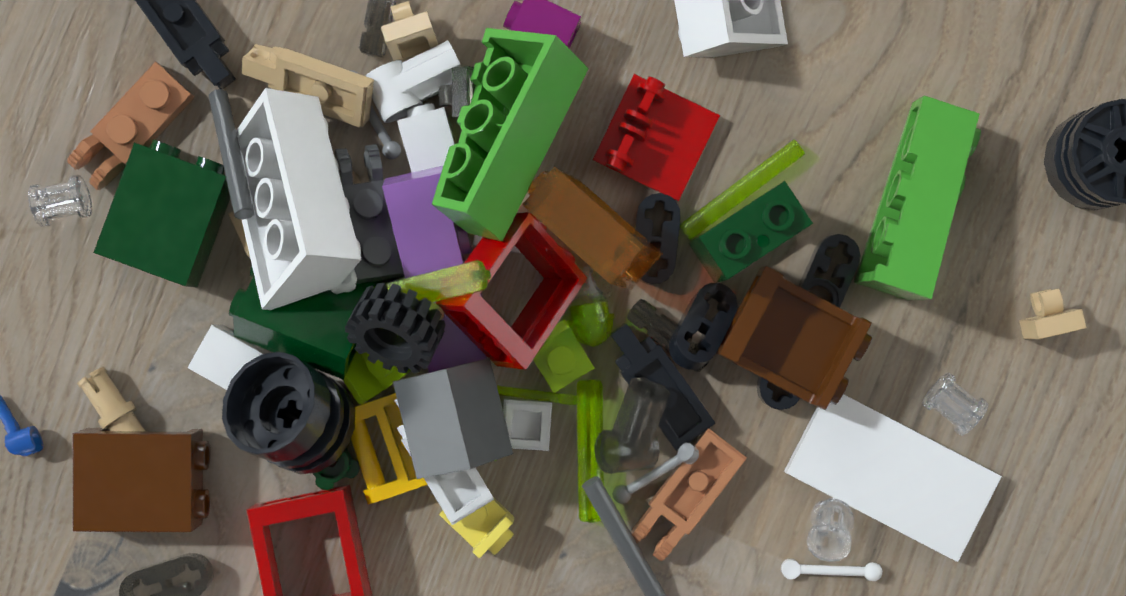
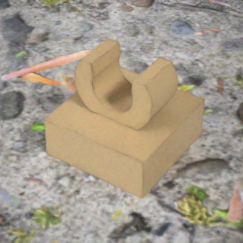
[381,1,439,62]
[1019,289,1087,339]

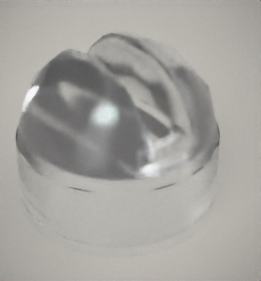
[576,262,612,304]

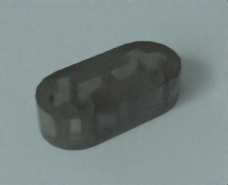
[119,553,214,596]

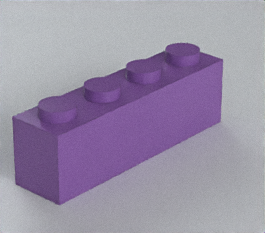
[382,166,487,373]

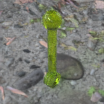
[497,385,577,405]

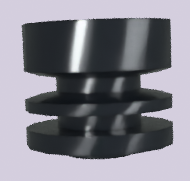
[1044,99,1126,210]
[222,352,355,475]

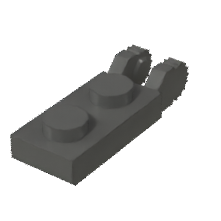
[335,144,404,284]

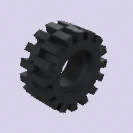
[345,283,446,373]

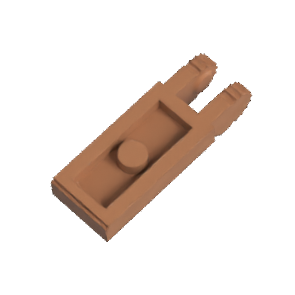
[67,61,195,190]
[631,428,747,561]

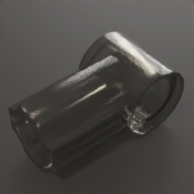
[595,377,670,474]

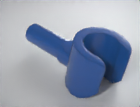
[0,395,43,456]

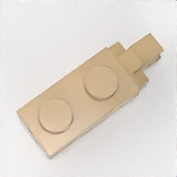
[242,44,374,128]

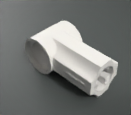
[366,40,467,123]

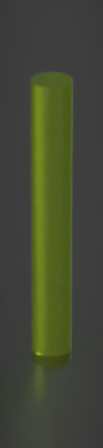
[680,139,805,240]

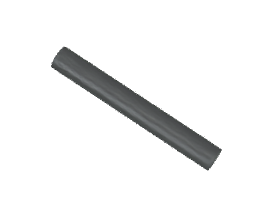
[208,89,254,220]
[582,476,667,596]

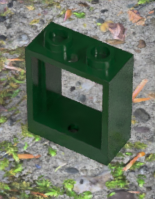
[688,181,813,283]

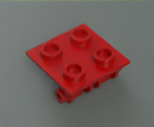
[592,74,720,202]

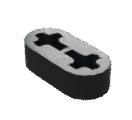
[631,193,681,285]
[669,282,738,370]

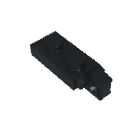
[135,0,237,90]
[610,323,716,451]

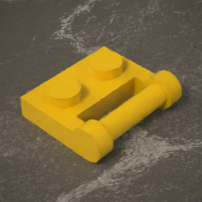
[351,393,428,504]

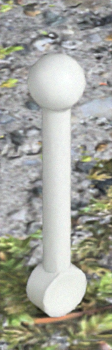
[781,559,883,581]

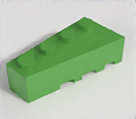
[431,28,589,241]
[854,95,981,300]

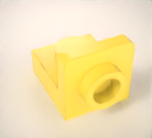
[439,497,514,558]

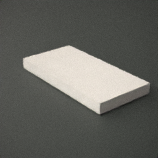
[784,394,1002,562]

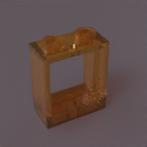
[522,166,663,290]

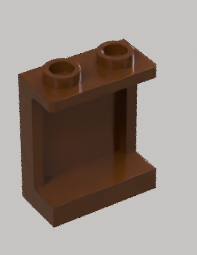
[716,266,872,410]
[73,428,210,532]

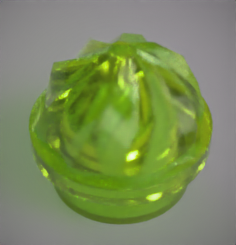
[567,300,615,347]

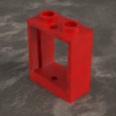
[435,212,587,370]
[246,484,372,596]

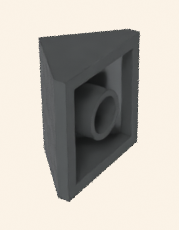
[393,358,513,479]

